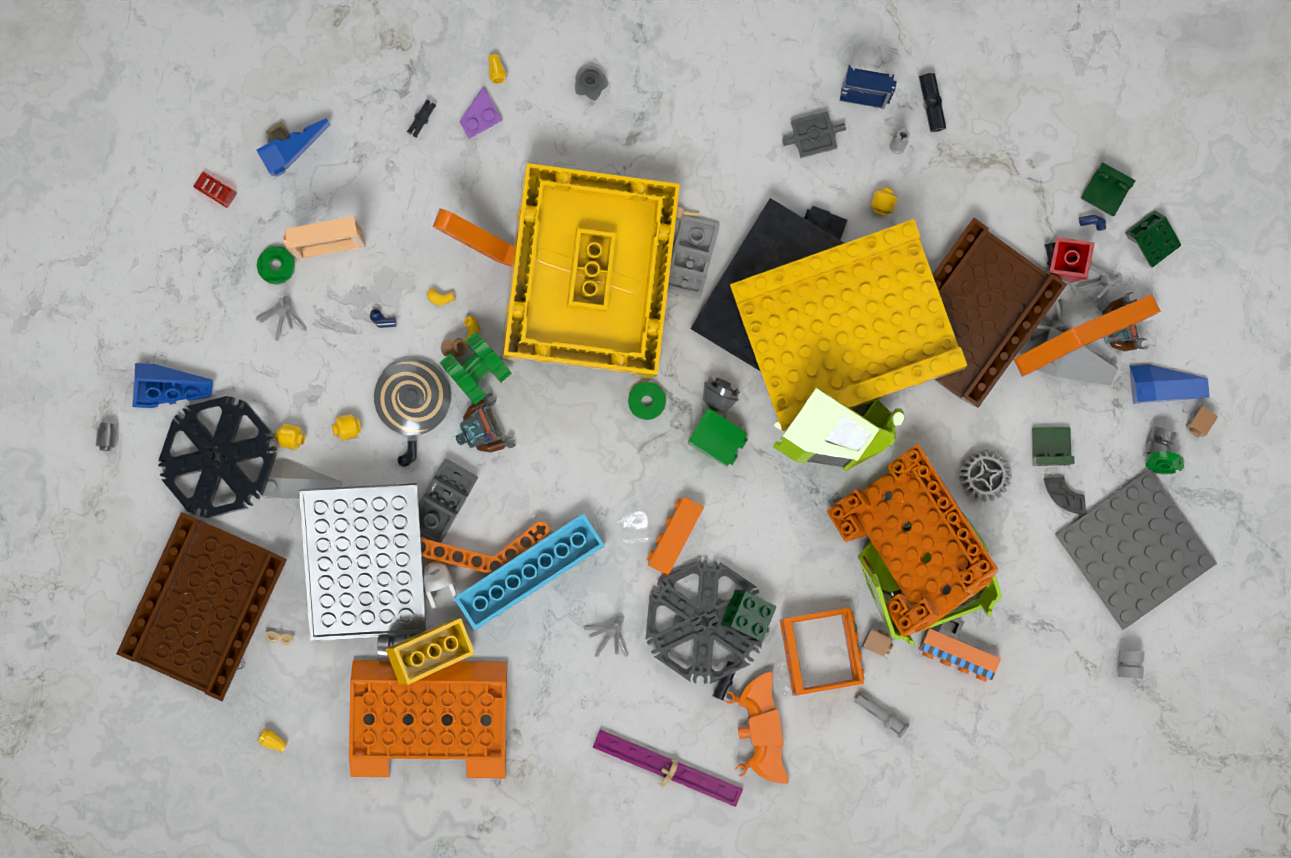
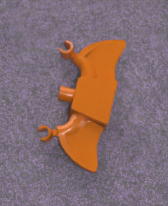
[724,672,789,784]

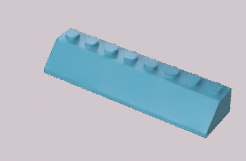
[454,513,605,631]

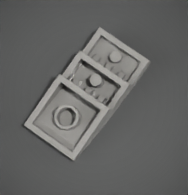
[667,215,719,300]

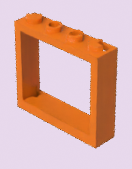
[779,607,865,696]

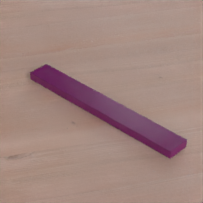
[593,730,743,807]

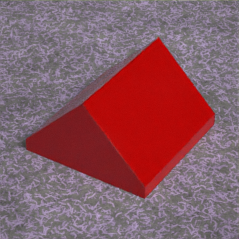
[1049,237,1095,283]

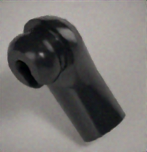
[397,441,417,467]

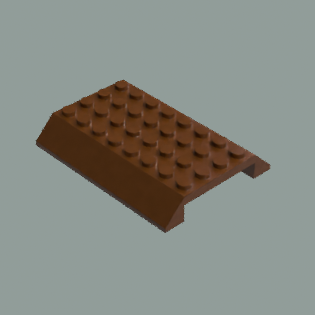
[932,218,1068,408]
[116,512,287,702]

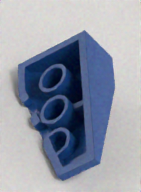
[256,118,330,177]
[132,363,213,408]
[1129,364,1210,404]

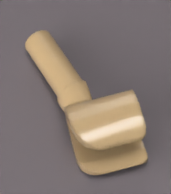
[676,207,699,220]

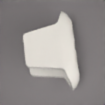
[423,561,457,608]

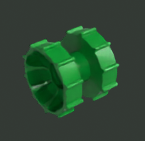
[439,332,512,405]

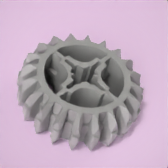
[959,450,1012,502]

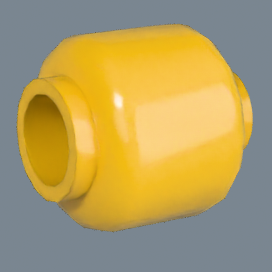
[870,186,898,216]
[332,414,361,441]
[275,423,306,450]

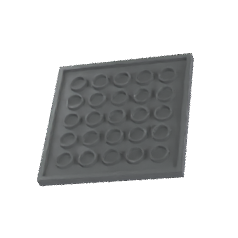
[1055,469,1217,630]

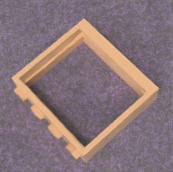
[283,216,365,259]

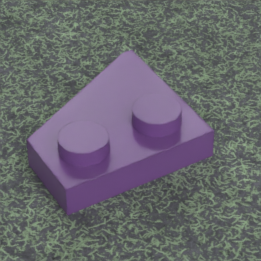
[460,88,502,139]

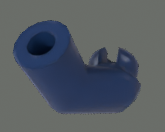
[1079,215,1107,231]
[370,309,396,328]

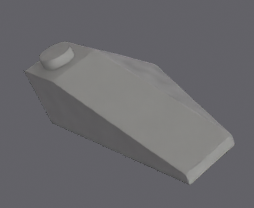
[1037,328,1118,385]
[261,460,342,499]

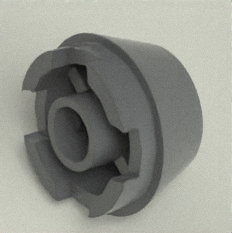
[702,376,740,412]

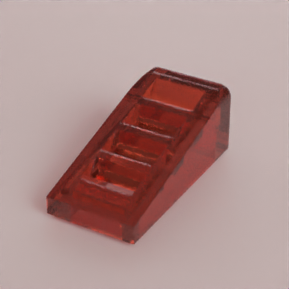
[193,171,237,208]

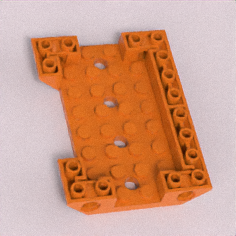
[826,443,999,637]
[349,660,507,779]

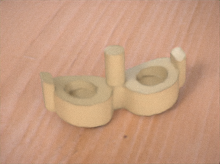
[265,631,294,645]
[658,759,678,787]

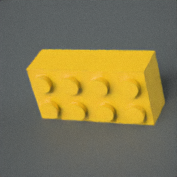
[386,618,475,685]

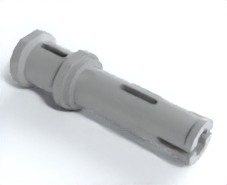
[889,129,910,154]
[854,692,910,738]

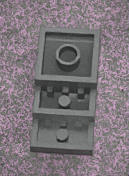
[418,458,479,543]

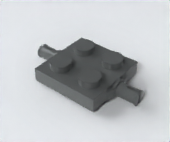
[782,111,846,158]

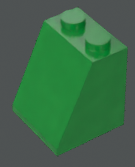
[688,408,748,467]

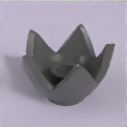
[575,66,608,101]

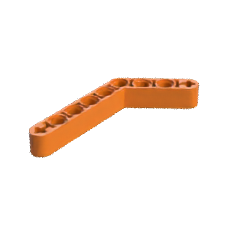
[432,208,514,267]
[1013,294,1161,377]
[421,521,549,574]

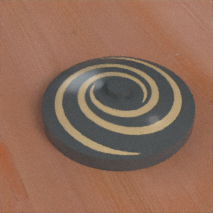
[374,359,451,436]

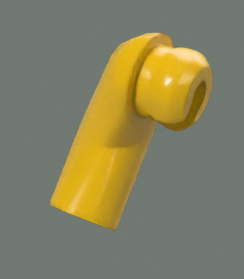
[426,289,455,306]
[464,316,480,341]

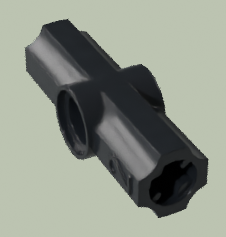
[918,73,946,132]

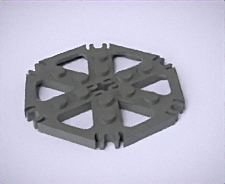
[646,560,763,684]

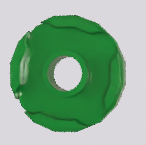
[256,246,295,285]
[628,382,666,420]
[1145,451,1185,474]

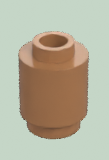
[441,338,468,357]

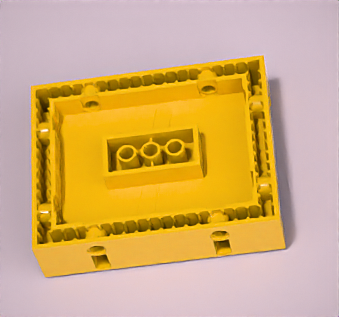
[500,163,680,379]
[730,219,967,433]

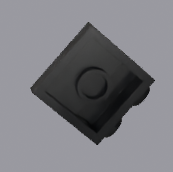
[804,206,848,240]

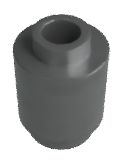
[96,423,116,451]

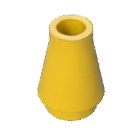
[488,54,507,84]
[257,728,287,753]

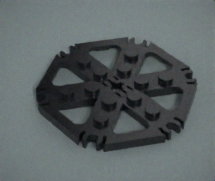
[158,396,277,518]

